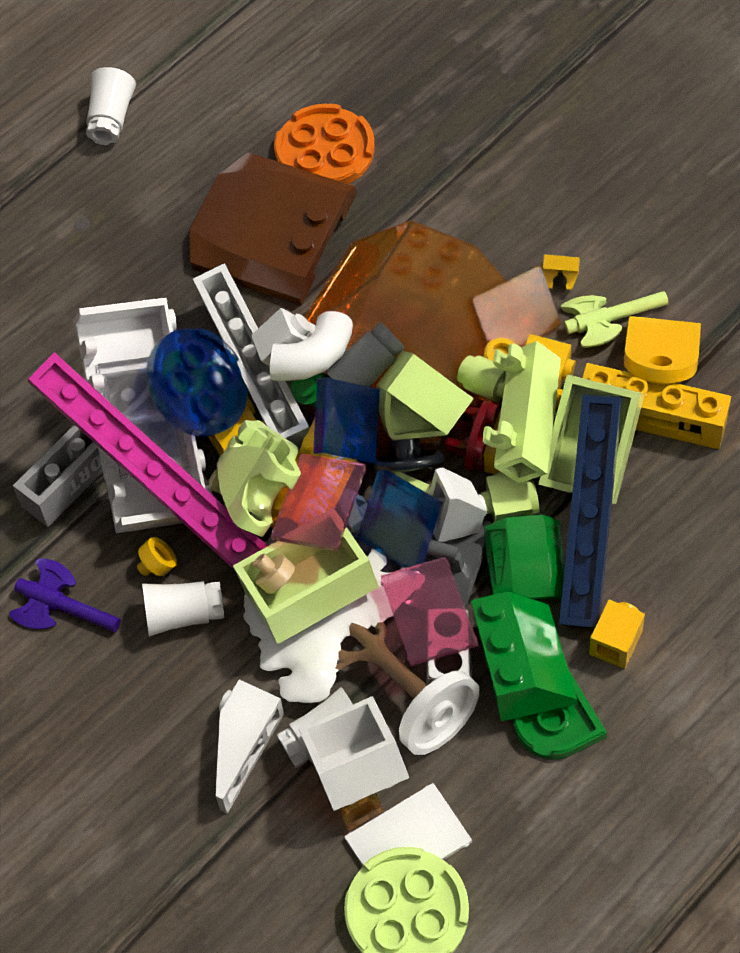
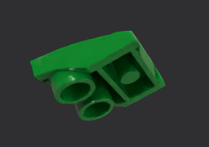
[484,515,565,601]

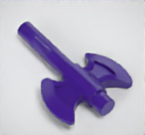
[9,558,121,632]

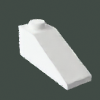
[216,680,284,814]

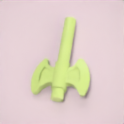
[561,291,668,348]

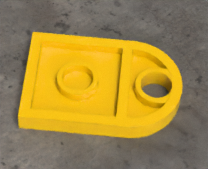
[624,316,701,383]

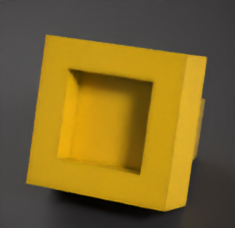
[543,254,580,290]

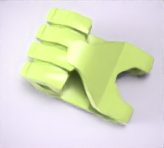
[208,420,301,537]

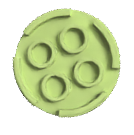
[344,847,469,953]

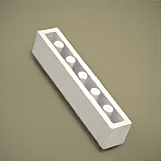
[193,263,310,451]

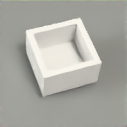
[298,696,409,811]

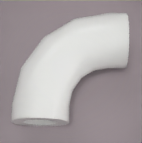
[270,311,353,381]

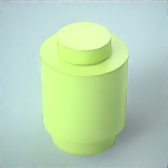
[457,355,506,403]

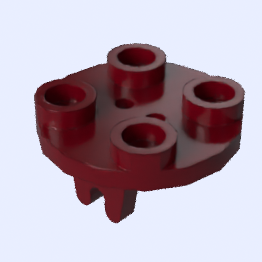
[445,399,499,472]

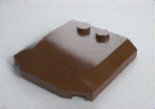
[189,152,357,306]

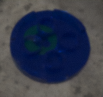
[147,328,248,437]

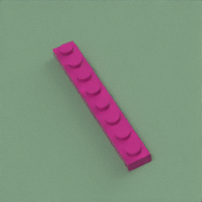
[28,352,268,570]

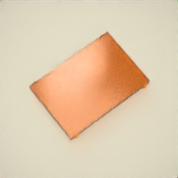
[468,265,561,347]

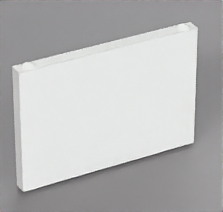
[344,783,472,866]

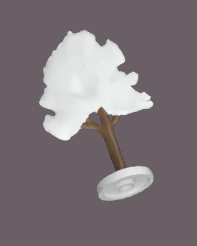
[243,531,479,755]

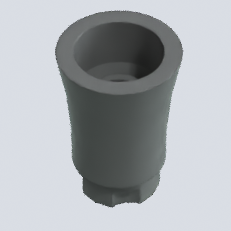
[326,322,405,404]

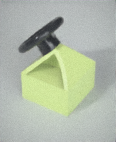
[371,350,474,473]

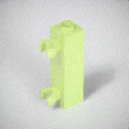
[483,341,561,483]

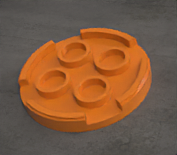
[274,104,375,184]

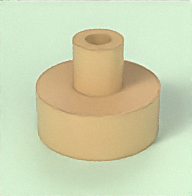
[253,553,295,594]

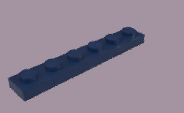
[559,394,622,628]

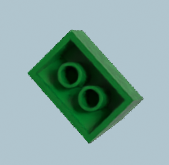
[471,591,578,722]

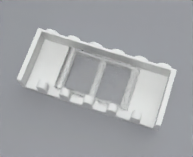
[74,298,212,533]

